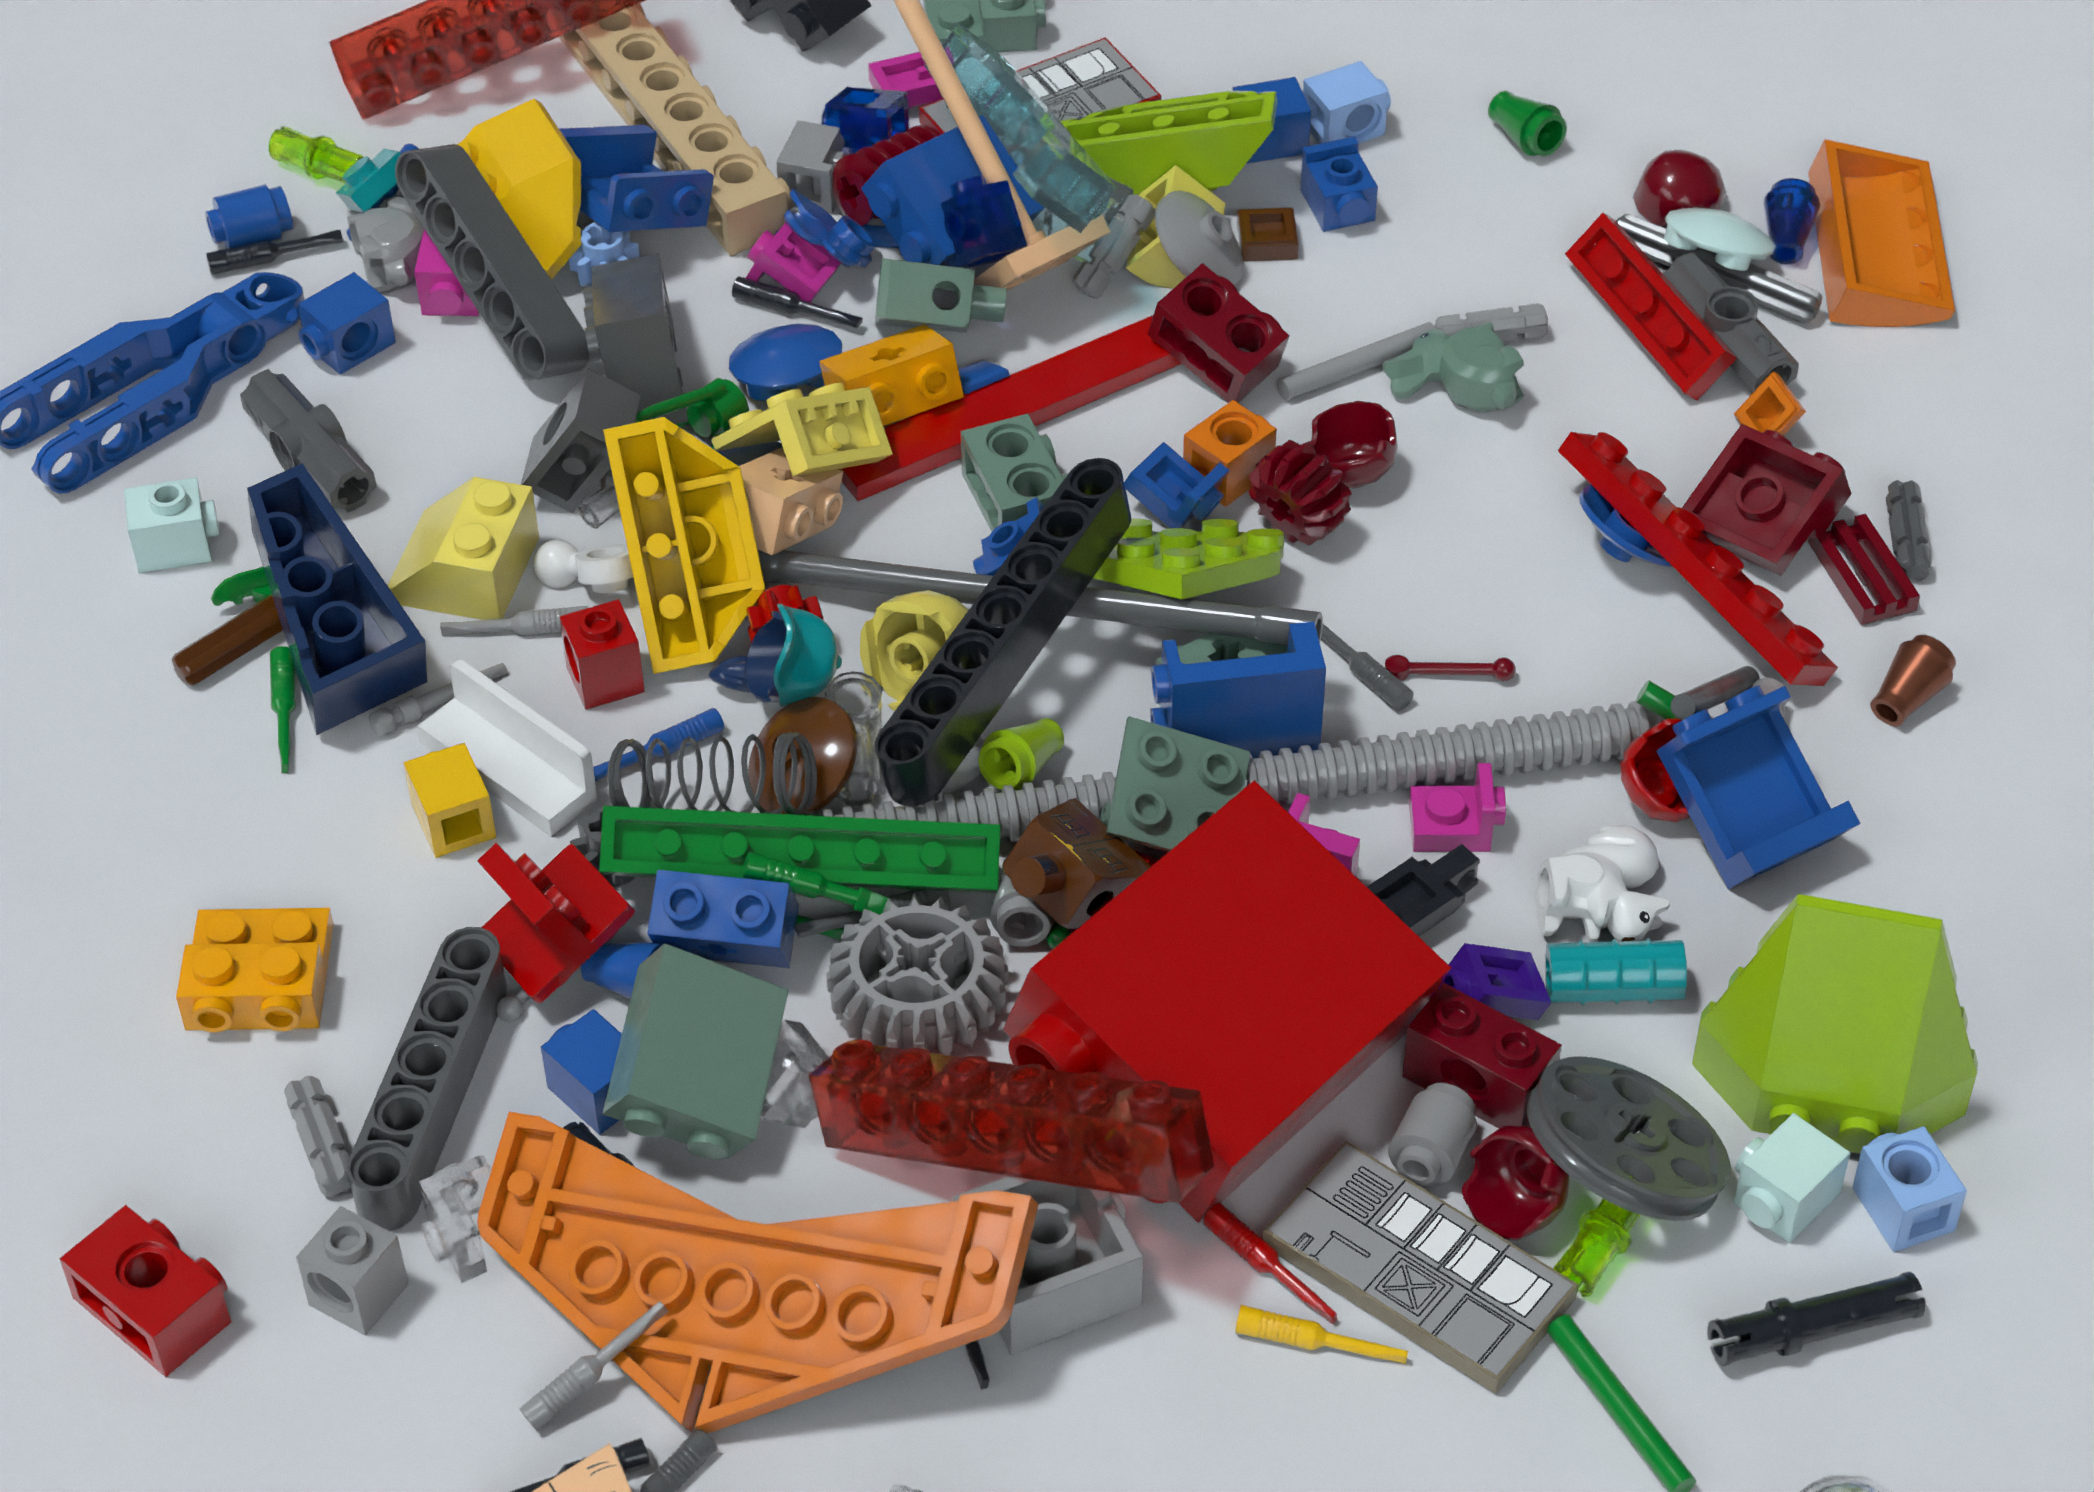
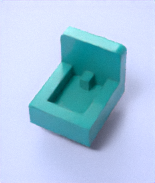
[336,148,401,213]

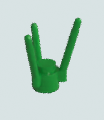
[635,378,749,449]

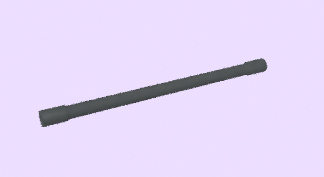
[758,550,1323,646]

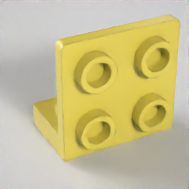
[711,383,892,477]

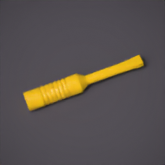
[1235,1305,1408,1364]

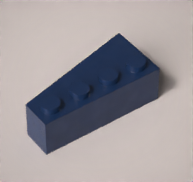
[247,463,428,735]

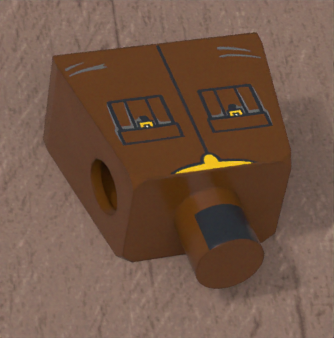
[1002,798,1151,929]

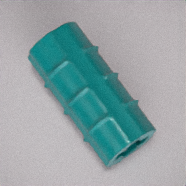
[1545,937,1687,1006]

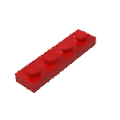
[1565,212,1737,401]

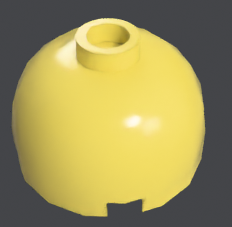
[860,590,969,711]

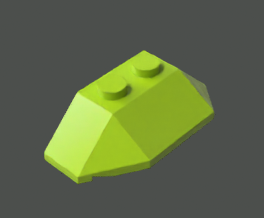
[1051,91,1278,200]

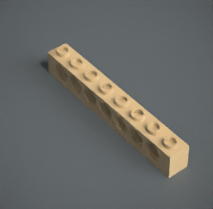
[539,0,793,256]

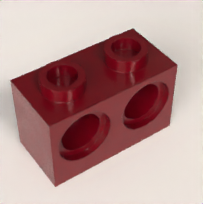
[1147,263,1290,403]

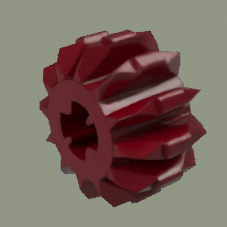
[1248,440,1352,546]

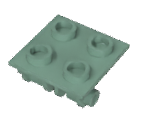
[1100,716,1250,853]

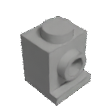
[776,120,847,214]

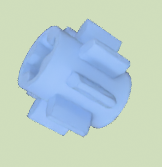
[569,223,640,287]

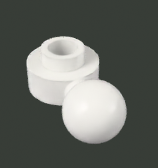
[533,540,633,593]

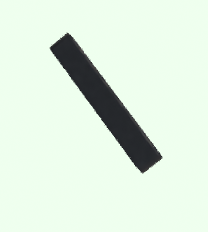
[875,458,1132,807]

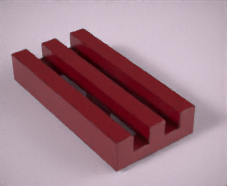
[1808,513,1920,625]

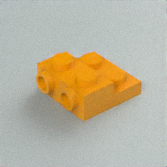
[176,907,334,1032]

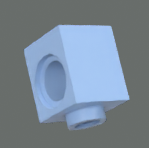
[1303,61,1391,144]
[1852,1126,1967,1252]

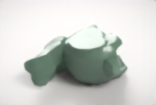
[1383,322,1524,412]

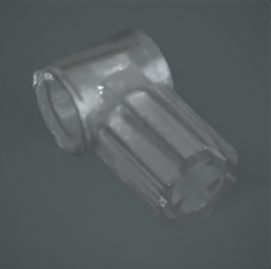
[825,671,886,806]

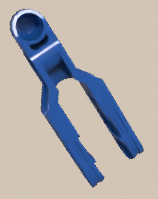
[0,272,305,494]

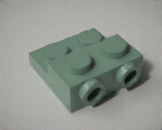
[923,0,1046,55]

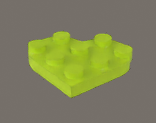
[1093,518,1284,599]

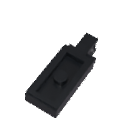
[1367,844,1480,937]

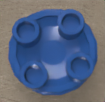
[729,323,842,401]

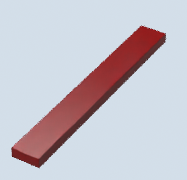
[838,312,1206,502]

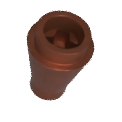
[1870,634,1956,727]

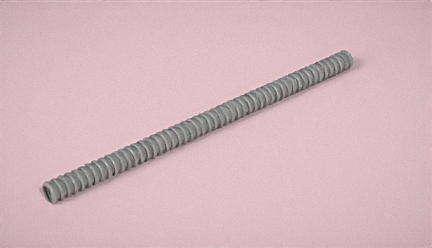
[804,695,1709,843]

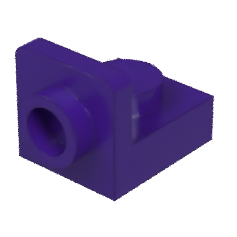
[1439,943,1552,1020]

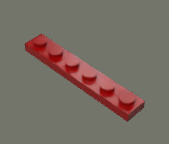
[1558,432,1838,686]

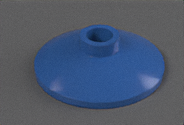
[1579,485,1673,567]

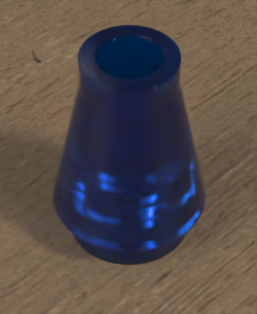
[1764,178,1820,264]

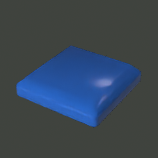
[958,360,1010,394]

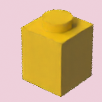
[403,742,497,858]

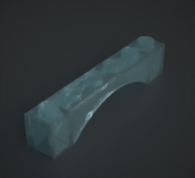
[925,24,1118,233]

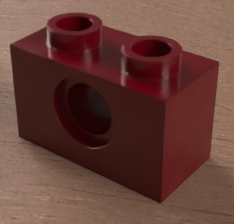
[1402,983,1562,1129]

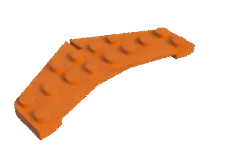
[477,1112,1039,1434]

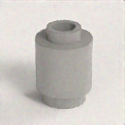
[1388,1083,1476,1186]

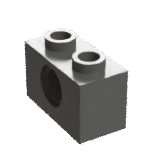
[521,368,641,513]

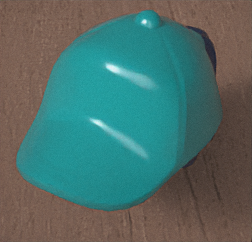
[708,604,842,707]

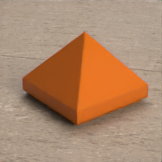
[1734,372,1806,436]

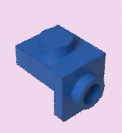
[1124,441,1230,528]

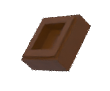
[1237,207,1299,262]

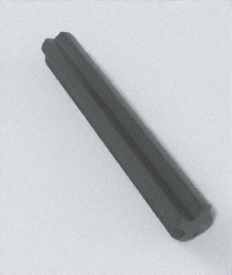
[1616,214,1822,323]

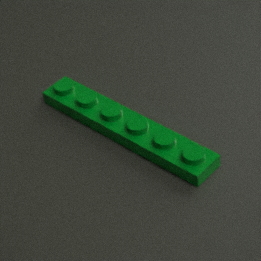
[599,806,1000,893]

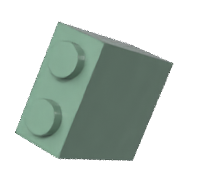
[602,944,789,1160]

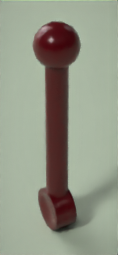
[1385,655,1516,682]

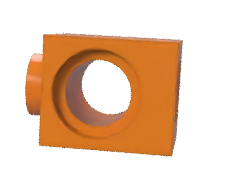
[1183,400,1277,507]

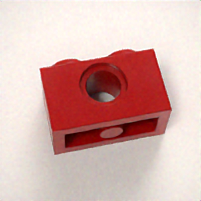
[59,1205,231,1377]

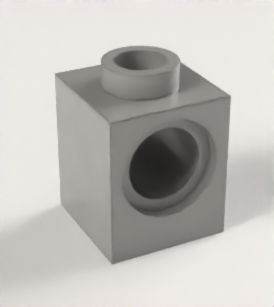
[296,1206,409,1336]

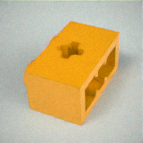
[819,324,964,426]

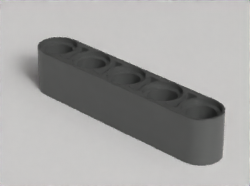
[395,144,590,381]
[347,927,507,1231]

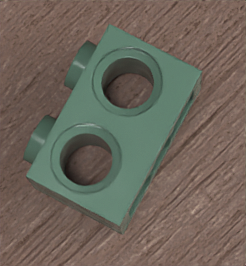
[961,414,1068,532]

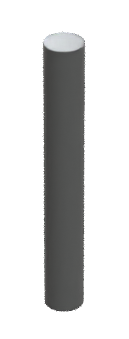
[1671,666,1759,719]

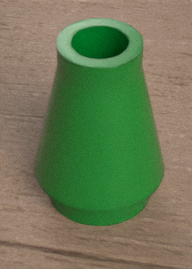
[1488,91,1567,156]

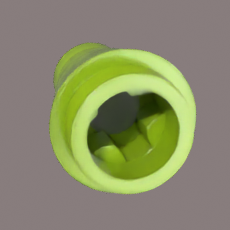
[978,718,1064,790]

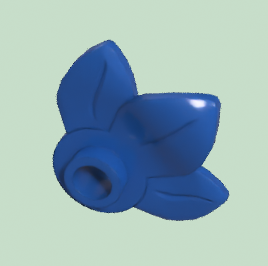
[784,188,877,268]

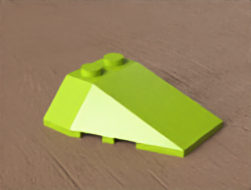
[1692,894,1978,1153]

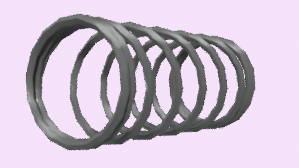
[607,732,817,815]

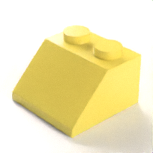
[387,477,539,620]

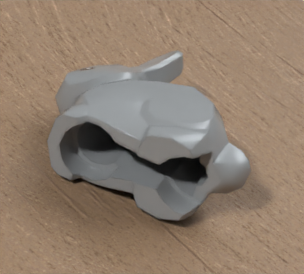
[347,196,424,291]

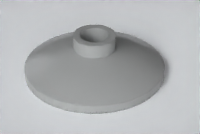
[1155,191,1243,286]

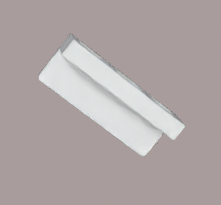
[417,658,598,837]

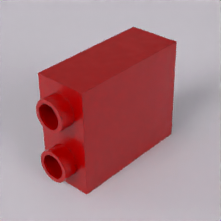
[1003,780,1451,1223]

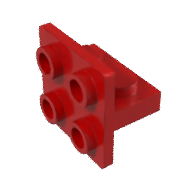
[477,843,635,1004]

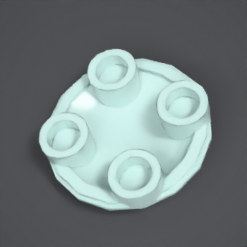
[1664,208,1776,271]

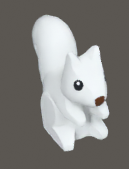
[1535,825,1670,942]

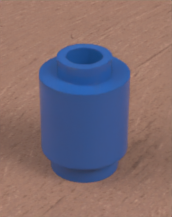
[205,184,293,249]

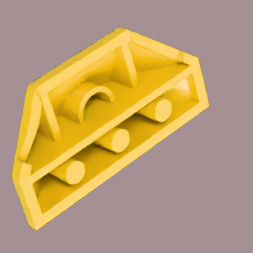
[456,98,581,280]
[603,417,766,674]

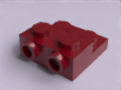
[1682,424,1852,576]

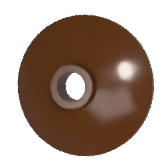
[748,697,858,814]

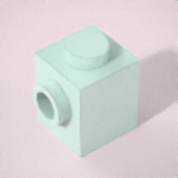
[124,477,220,573]
[1734,1113,1850,1243]

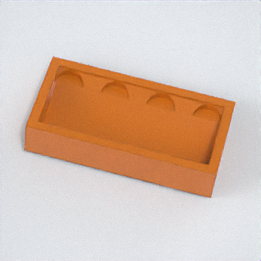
[1808,139,1955,327]

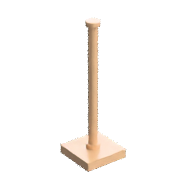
[893,0,1111,290]

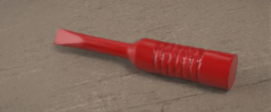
[1202,1203,1337,1324]

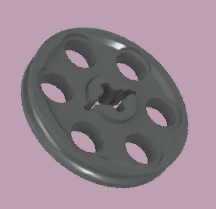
[1527,1056,1731,1221]

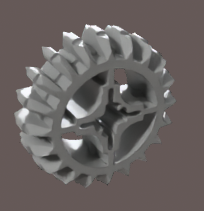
[826,894,1008,1064]

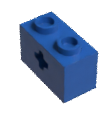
[647,870,799,968]

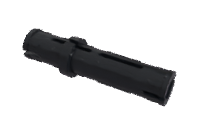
[1707,1271,1926,1366]

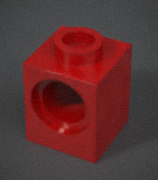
[559,599,645,710]

